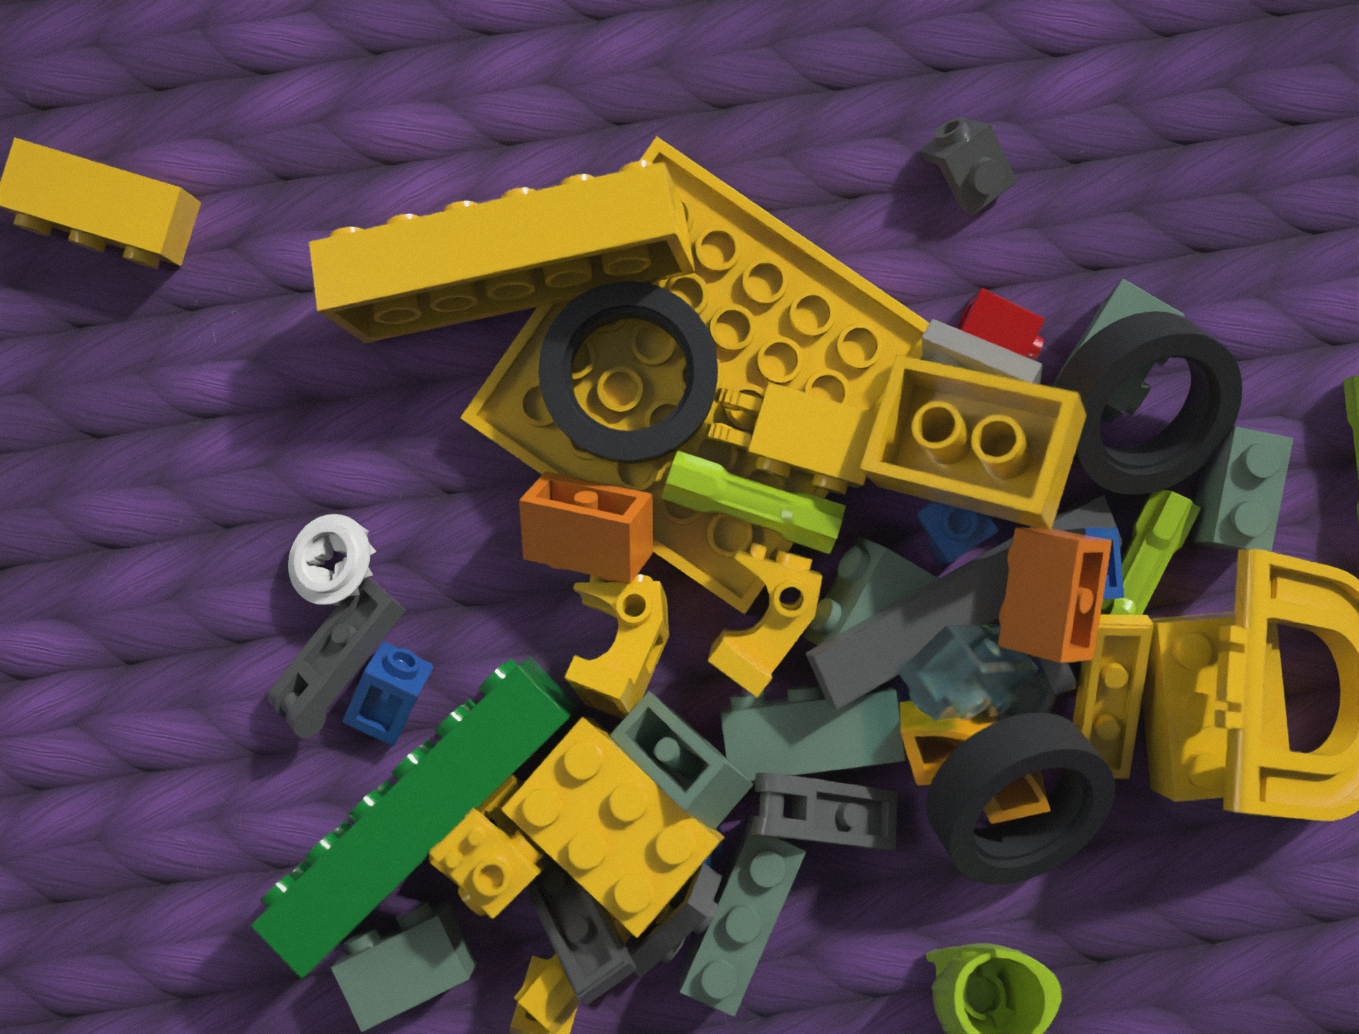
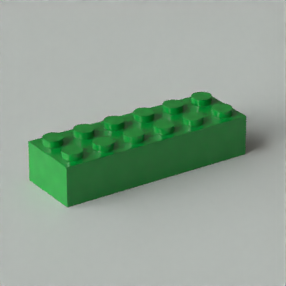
[251,657,578,979]

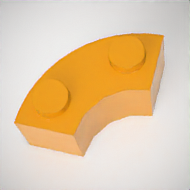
[899,699,1050,824]

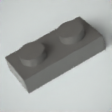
[628,862,722,978]

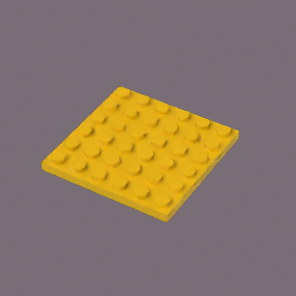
[460,136,930,615]

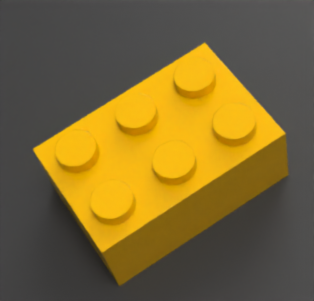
[860,355,1086,531]
[1142,611,1290,802]
[501,717,725,937]

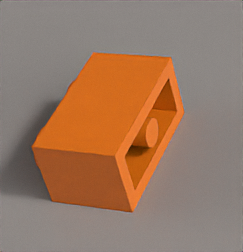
[519,472,653,584]
[998,528,1112,663]

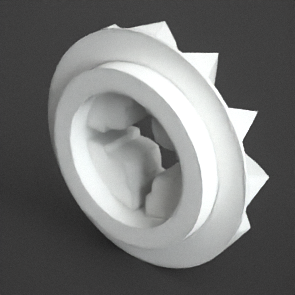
[288,514,377,606]

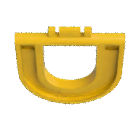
[1214,549,1359,821]

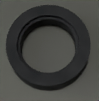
[539,281,718,464]
[1056,311,1243,495]
[926,713,1115,885]

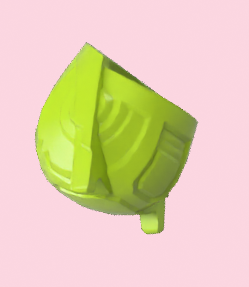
[926,943,1062,1034]

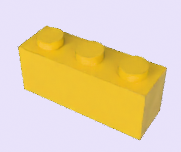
[0,137,201,269]

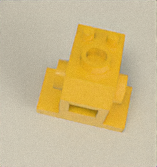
[708,543,822,697]
[565,574,669,720]
[429,773,545,919]

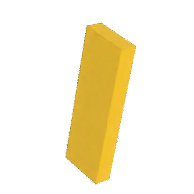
[1073,614,1154,779]

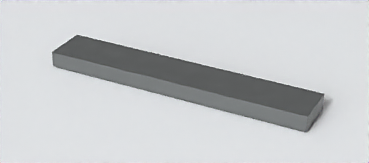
[806,493,1123,710]

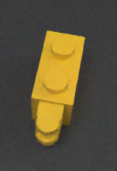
[703,382,877,495]

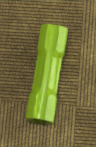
[661,450,846,554]
[1101,489,1201,615]

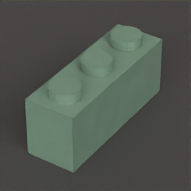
[719,684,905,781]
[680,814,807,1017]

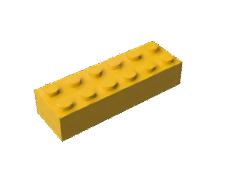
[309,161,695,343]

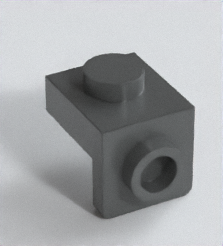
[920,117,1018,215]

